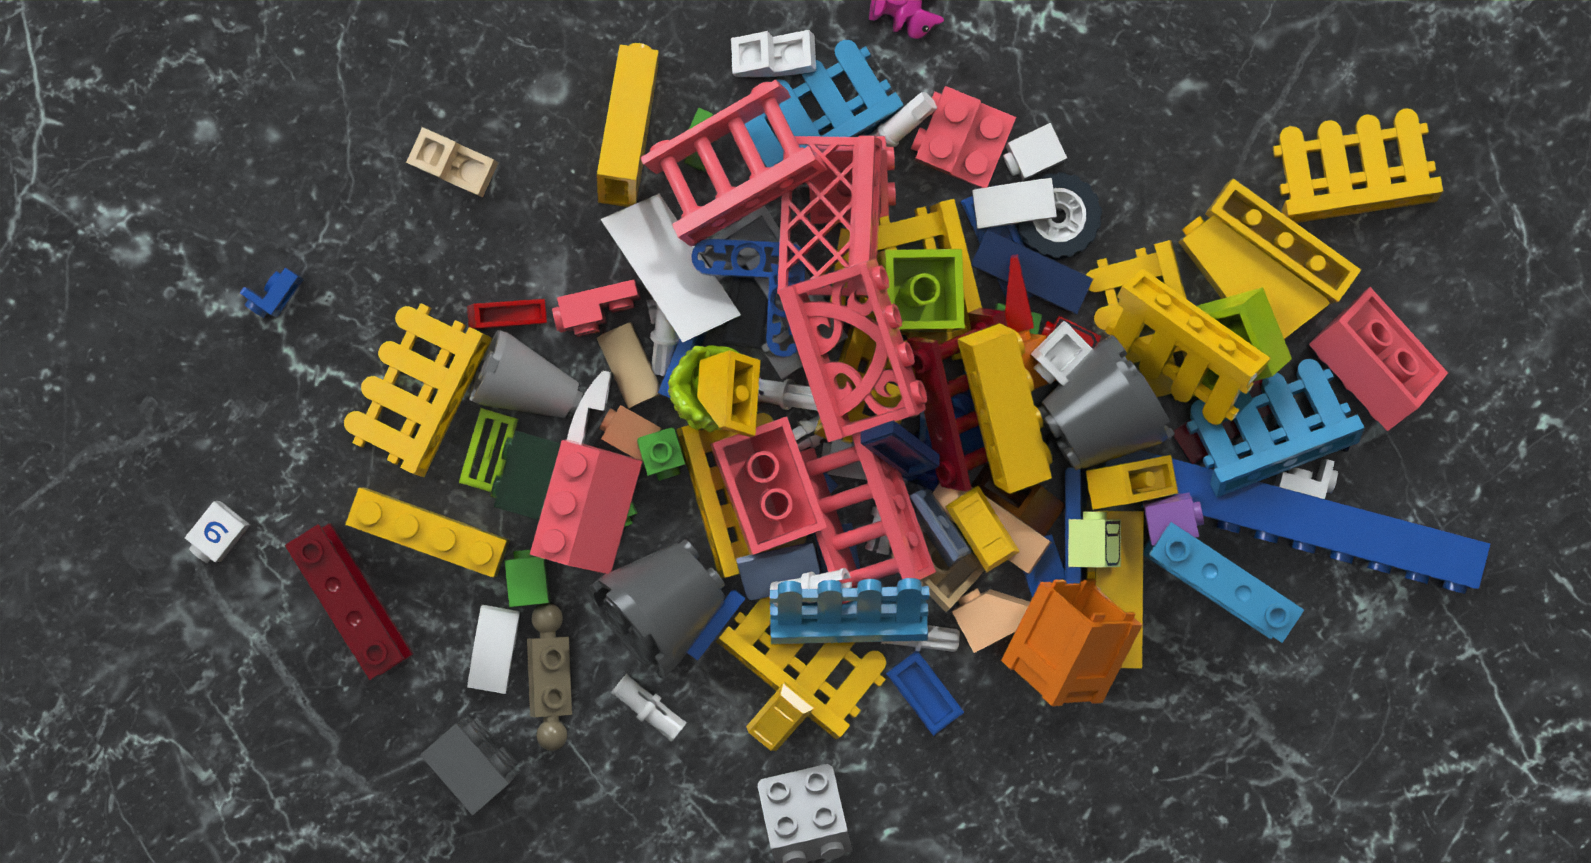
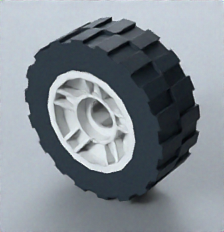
[1015,172,1102,260]

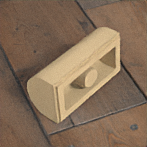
[596,322,661,409]

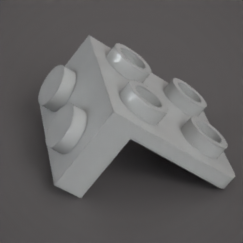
[758,764,852,863]

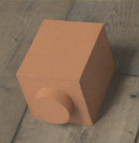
[599,405,662,461]

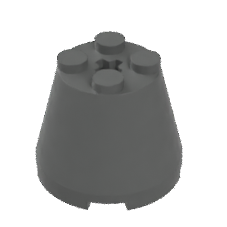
[1038,335,1175,470]
[589,539,725,678]

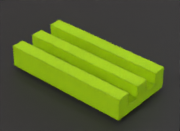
[459,408,519,494]

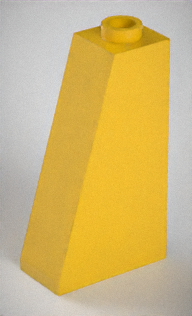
[597,43,658,207]
[1178,215,1330,339]

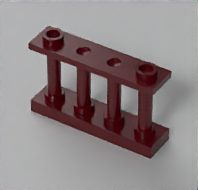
[907,308,1008,492]
[284,523,414,680]

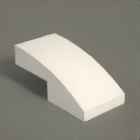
[731,30,816,77]
[972,178,1057,229]
[567,371,612,444]
[467,605,520,694]

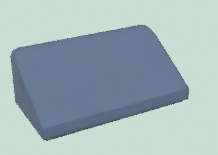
[909,488,971,567]
[737,542,822,600]

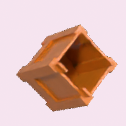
[1001,579,1142,706]

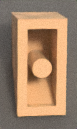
[952,588,1030,653]

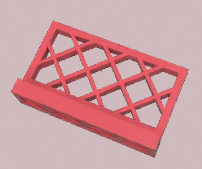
[777,136,882,298]

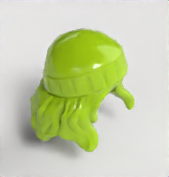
[668,345,739,433]

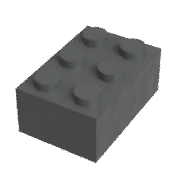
[420,715,519,816]

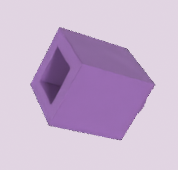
[1143,492,1204,546]

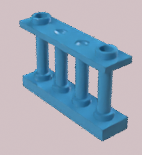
[1143,522,1304,643]

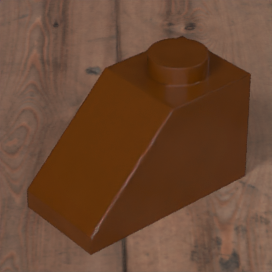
[971,463,1065,537]

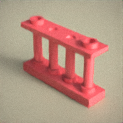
[640,80,827,247]
[800,432,936,604]

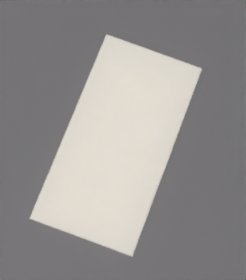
[601,194,741,342]

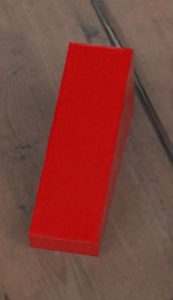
[1005,254,1034,332]
[467,299,547,330]

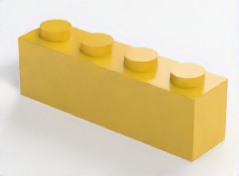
[1205,179,1361,304]
[957,324,1052,494]
[345,487,510,578]
[1086,511,1144,668]

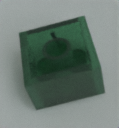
[490,431,561,520]

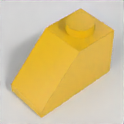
[697,350,760,437]
[1086,455,1178,510]

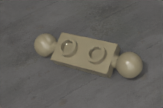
[527,603,572,751]

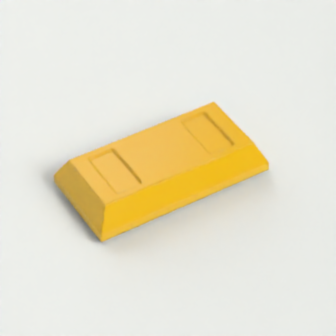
[945,485,1020,572]
[746,682,815,751]

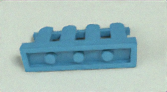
[745,40,904,168]
[1186,359,1365,498]
[770,578,929,644]

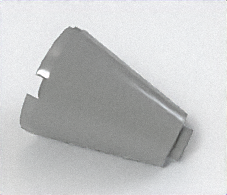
[469,330,583,418]

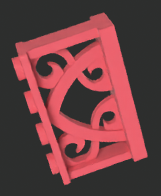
[778,258,927,442]

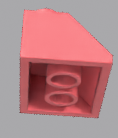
[1309,287,1448,431]
[710,416,827,555]
[530,439,643,574]

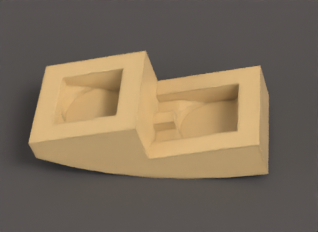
[406,127,499,198]

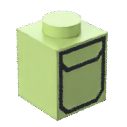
[1068,512,1121,567]

